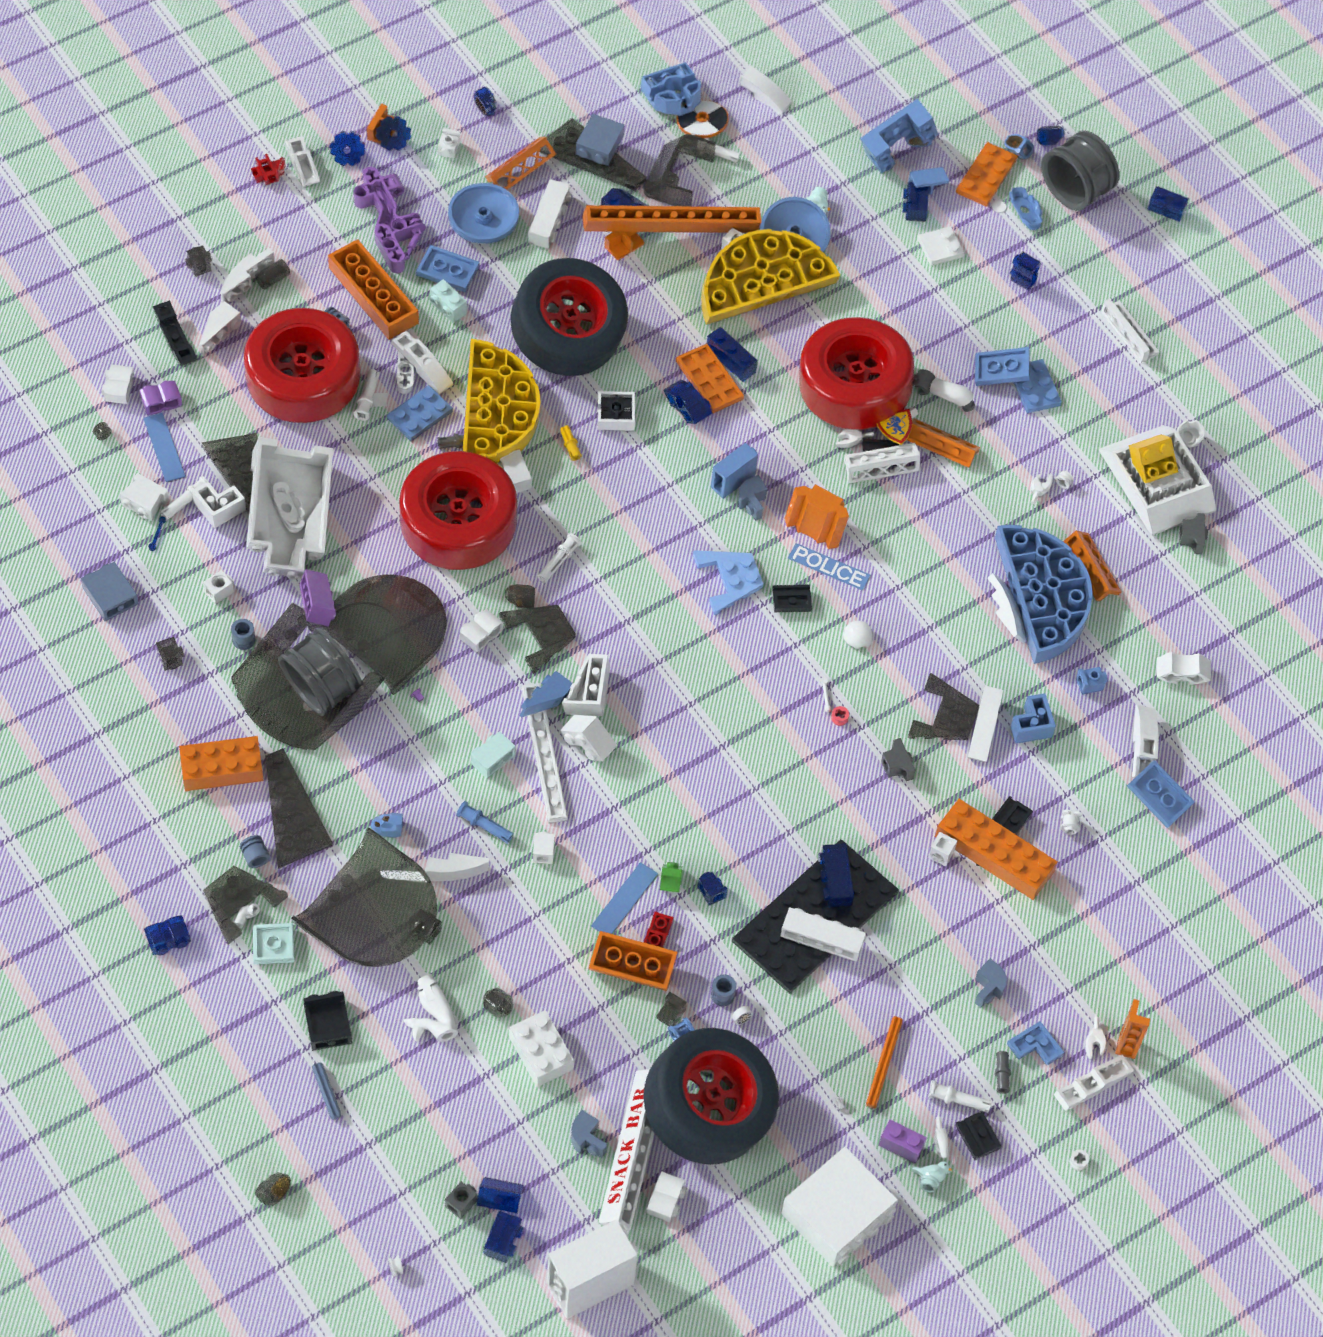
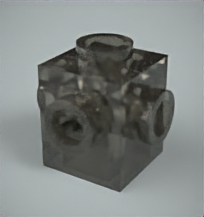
[185,245,213,277]

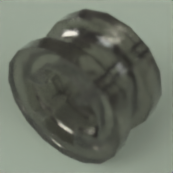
[93,422,112,440]

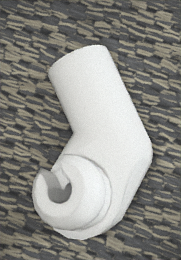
[234,903,260,928]

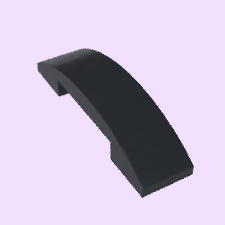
[153,300,197,366]

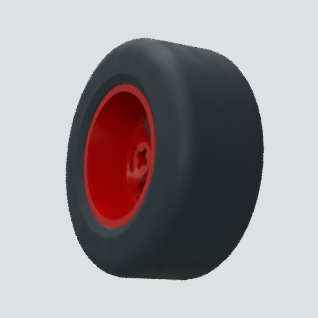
[510,258,628,376]
[643,1028,779,1165]

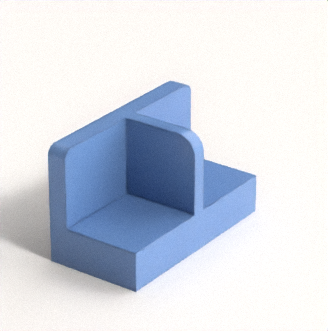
[908,167,949,195]

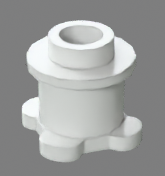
[1061,810,1082,835]

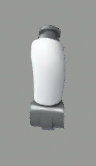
[913,369,975,412]

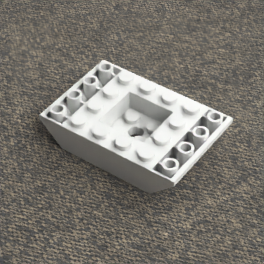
[1099,425,1217,536]

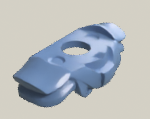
[1009,187,1043,230]

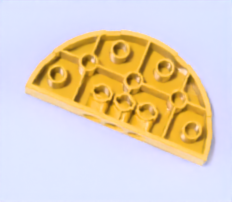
[701,229,841,325]
[463,339,540,463]

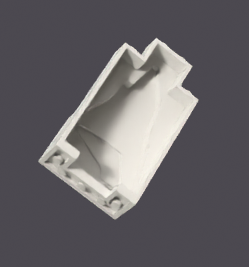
[246,437,333,579]

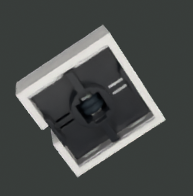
[598,391,635,431]

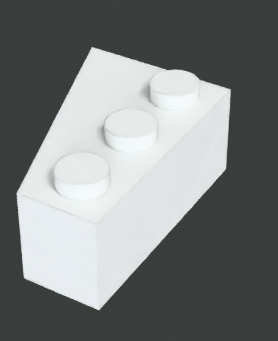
[562,654,610,716]

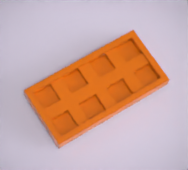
[956,142,1018,207]
[676,343,744,414]

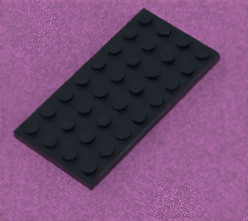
[732,839,899,994]

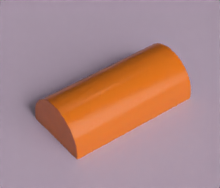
[588,931,678,991]

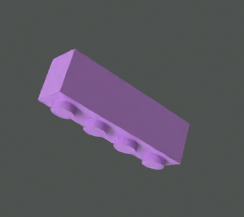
[299,569,336,627]

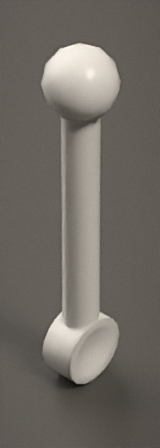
[820,677,832,713]

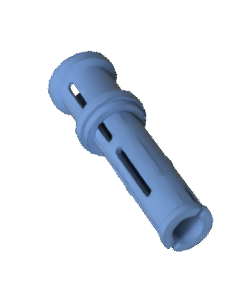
[456,801,514,844]

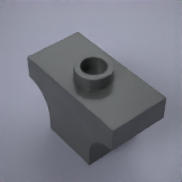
[1180,513,1208,555]
[881,738,916,782]

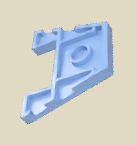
[693,550,763,615]

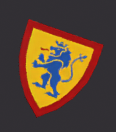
[877,409,913,445]

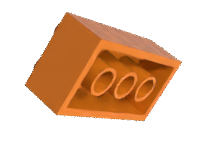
[179,736,264,791]

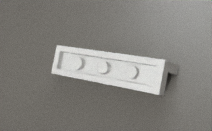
[1101,299,1160,363]
[844,443,920,484]

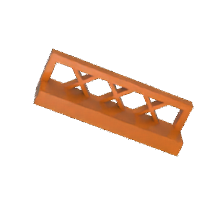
[485,137,556,190]
[907,418,981,468]
[1063,530,1122,601]
[1115,999,1150,1059]

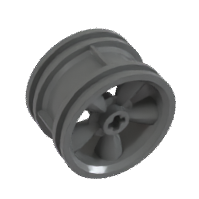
[1041,130,1120,211]
[277,628,362,716]

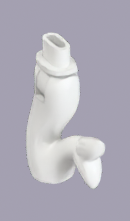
[403,974,458,1042]

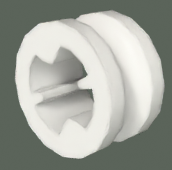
[1055,471,1074,489]
[1069,1150,1089,1171]
[388,1255,404,1277]

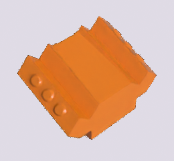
[784,484,849,549]

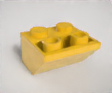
[1128,434,1178,483]

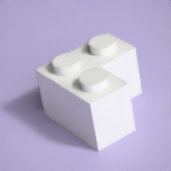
[192,482,246,529]
[560,715,617,761]

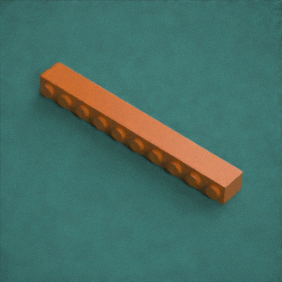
[582,205,762,233]

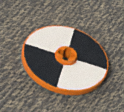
[677,100,728,138]

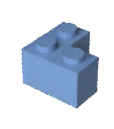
[1010,693,1056,744]

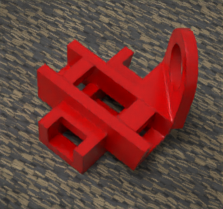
[250,154,286,185]

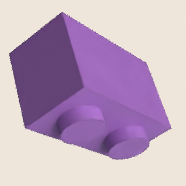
[878,1119,927,1164]

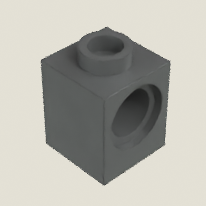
[445,1181,477,1219]

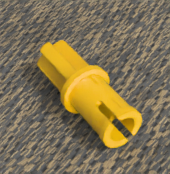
[560,425,582,461]

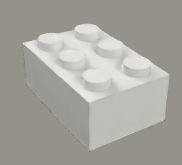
[509,1010,574,1087]

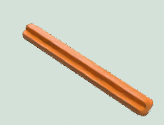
[866,1016,903,1109]

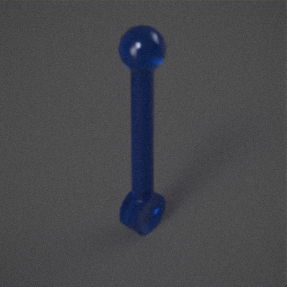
[148,516,166,551]

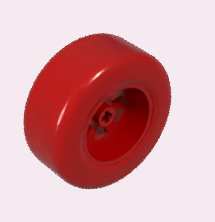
[244,308,360,423]
[799,317,914,430]
[399,451,518,570]

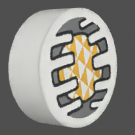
[732,1006,753,1025]

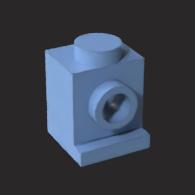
[1076,667,1108,695]

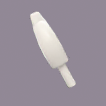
[835,429,874,448]
[1031,473,1053,505]
[1085,1017,1107,1060]
[935,1117,948,1158]

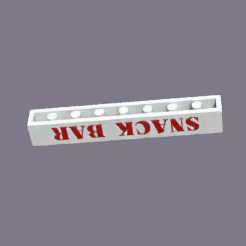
[599,1069,654,1230]

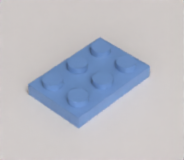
[416,245,480,293]
[975,347,1030,386]
[1013,359,1062,414]
[387,385,453,441]
[1127,760,1195,828]

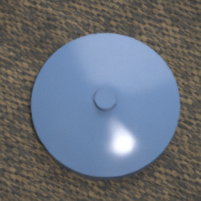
[448,183,519,244]
[760,197,831,253]

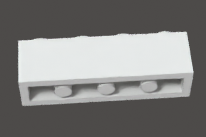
[528,179,572,249]
[781,907,866,962]

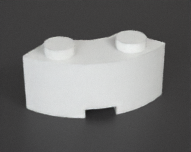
[1157,652,1211,685]

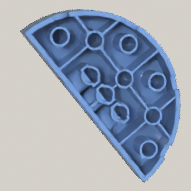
[995,525,1093,664]

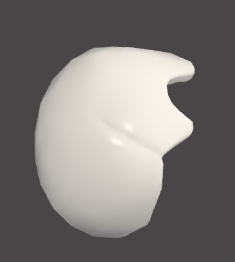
[1177,420,1205,448]
[844,620,873,649]

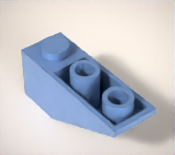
[519,671,573,718]

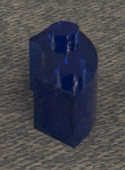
[663,379,713,424]

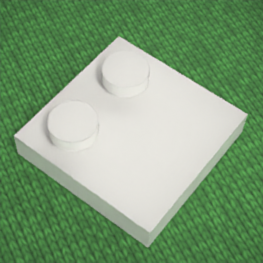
[918,226,964,266]

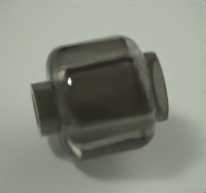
[483,987,513,1018]

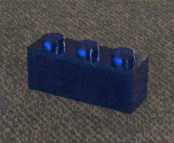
[707,326,758,382]
[818,843,854,907]

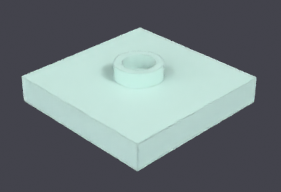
[253,923,294,964]

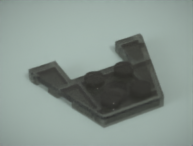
[499,605,576,674]
[908,673,980,740]
[203,866,288,945]

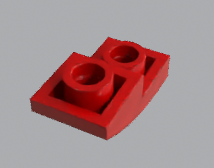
[643,912,674,948]

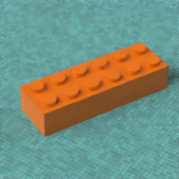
[328,239,419,340]
[935,798,1058,900]

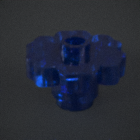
[376,116,411,151]
[330,130,366,166]

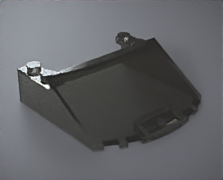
[231,603,385,750]

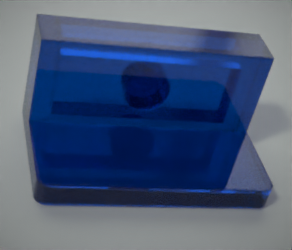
[476,1177,524,1214]

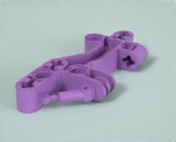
[353,167,426,273]

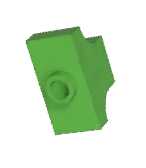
[660,862,683,892]

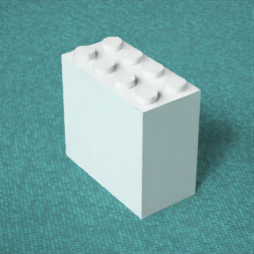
[781,1147,898,1267]
[547,1219,639,1319]

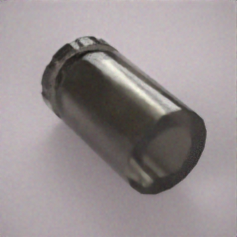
[255,259,290,290]

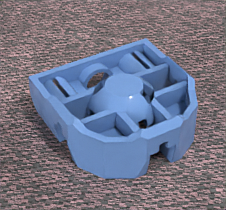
[641,62,702,116]

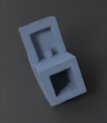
[738,475,767,521]
[975,958,1007,1008]
[571,1110,607,1158]

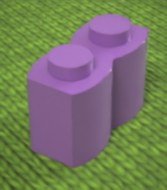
[139,381,182,415]

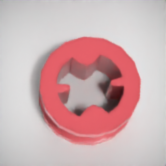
[831,706,849,726]

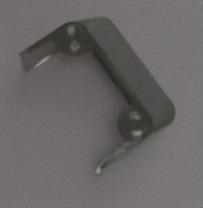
[644,134,716,206]

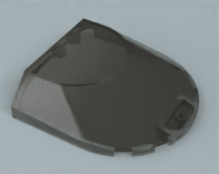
[308,574,447,695]
[291,827,437,967]

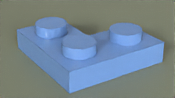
[1007,1021,1064,1066]

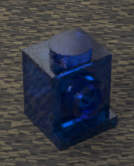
[698,872,728,906]

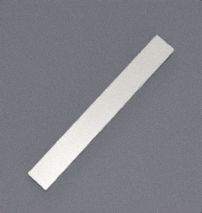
[521,683,568,823]

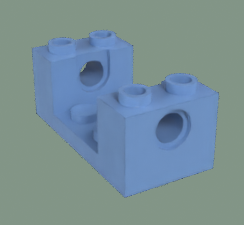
[860,99,938,174]

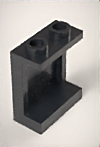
[303,991,353,1051]

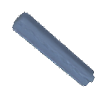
[312,1062,341,1120]

